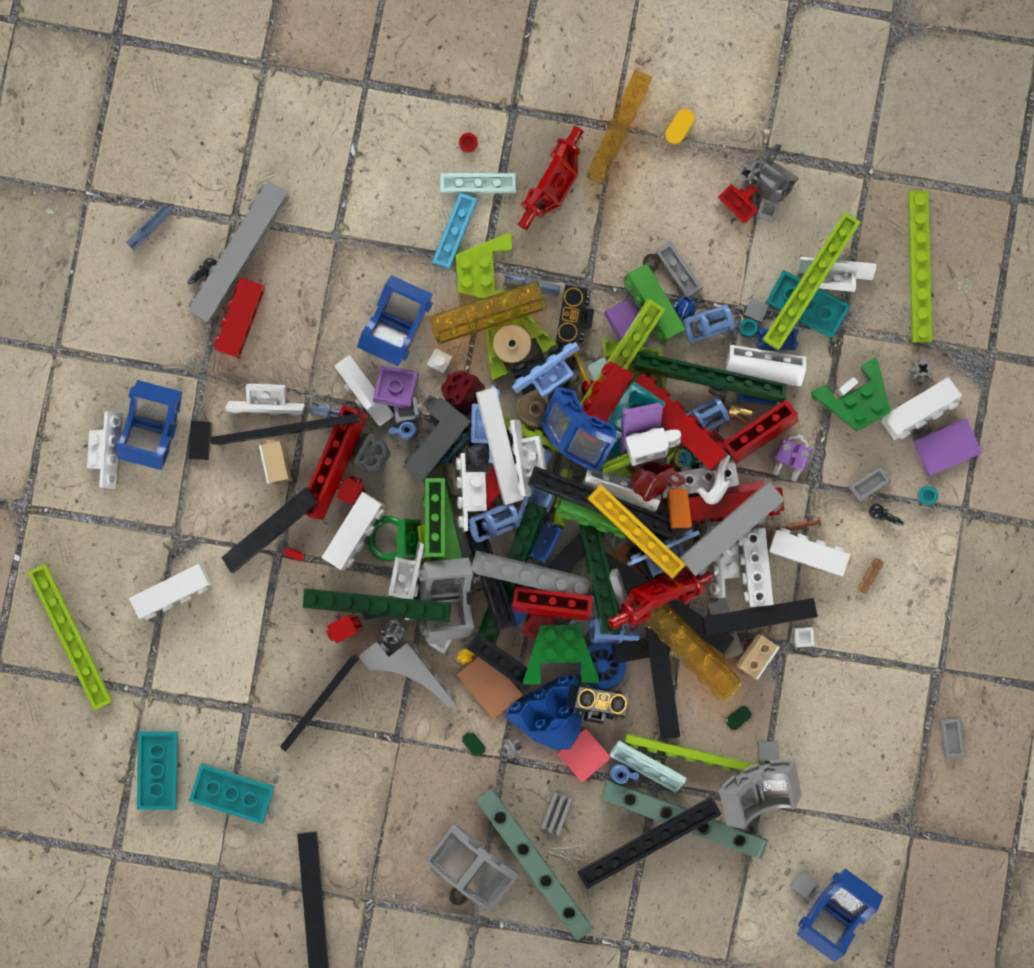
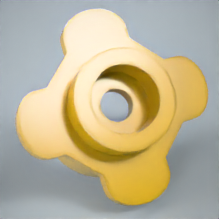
[456,649,476,664]

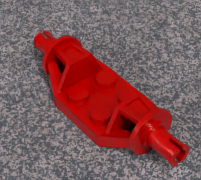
[517,126,584,230]
[608,570,713,630]

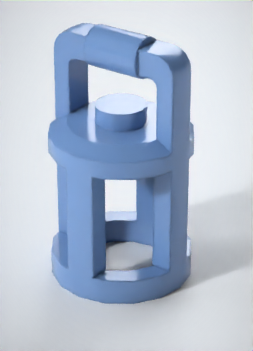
[683,304,735,343]
[686,397,730,431]
[468,503,520,542]
[589,616,640,644]

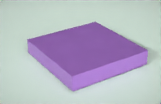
[603,297,641,341]
[373,365,418,409]

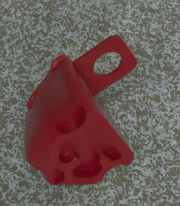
[441,370,485,414]
[630,462,686,502]

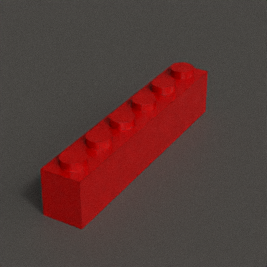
[629,373,727,471]
[305,404,369,520]
[666,487,785,524]

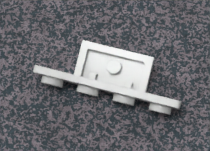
[797,257,877,292]
[335,355,394,426]
[226,384,305,416]
[87,411,121,489]
[509,419,546,497]
[455,453,487,532]
[706,521,740,598]
[388,542,425,620]

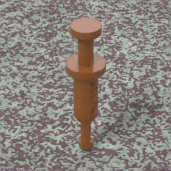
[776,517,822,531]

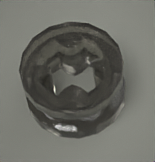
[642,254,660,272]
[828,339,841,357]
[449,887,467,905]

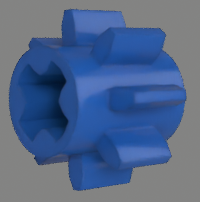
[673,296,697,320]

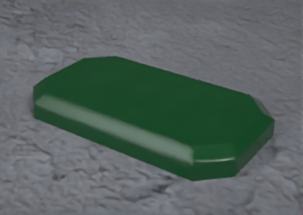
[726,706,752,730]
[462,731,486,757]

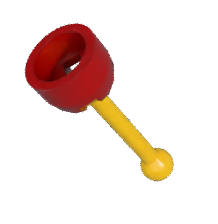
[572,351,594,395]

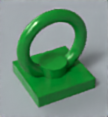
[367,516,421,562]

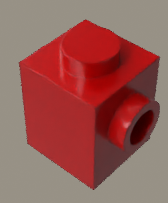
[336,475,366,506]

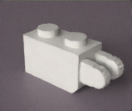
[625,428,681,466]

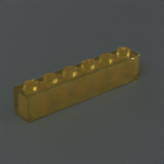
[586,70,653,186]
[429,280,547,345]
[644,603,742,702]

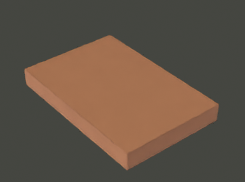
[456,657,523,719]

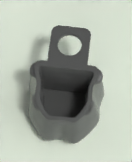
[760,144,799,202]
[350,432,391,472]

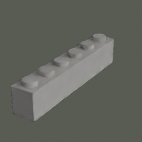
[680,482,785,576]
[471,551,591,596]

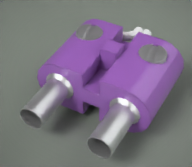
[772,434,813,482]

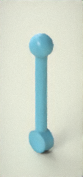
[442,433,470,465]

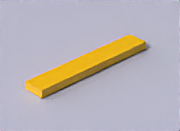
[587,484,686,579]

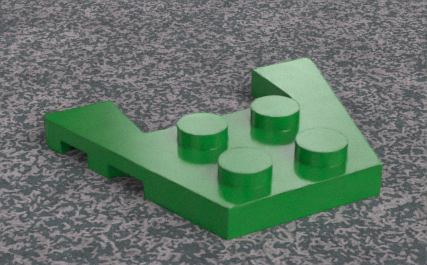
[811,357,891,432]
[523,625,599,684]

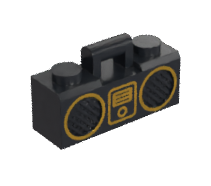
[556,285,594,345]
[566,684,630,724]

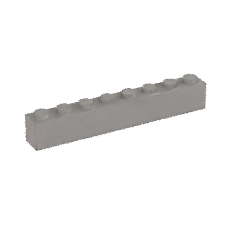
[188,181,290,325]

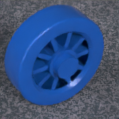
[578,643,626,690]

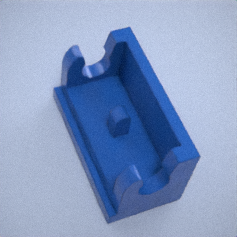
[757,328,798,350]
[529,521,562,563]

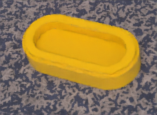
[665,109,694,145]

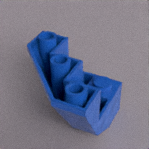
[505,675,583,750]

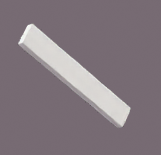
[476,387,523,505]

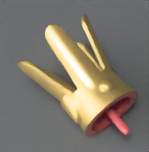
[725,402,754,424]

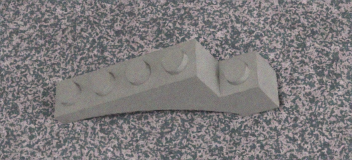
[359,641,456,708]

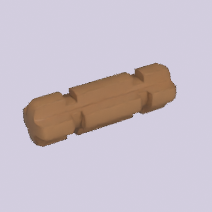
[857,558,884,594]

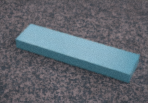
[432,192,478,270]

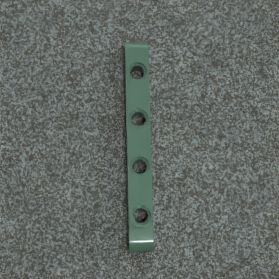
[600,779,768,859]
[476,788,593,941]

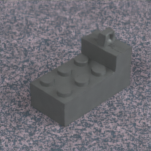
[404,395,471,483]

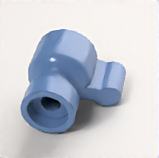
[389,421,418,441]
[610,763,639,784]

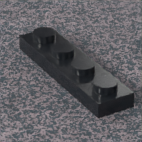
[465,631,531,690]

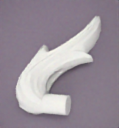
[697,455,731,505]

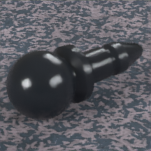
[187,258,217,285]
[869,504,904,526]

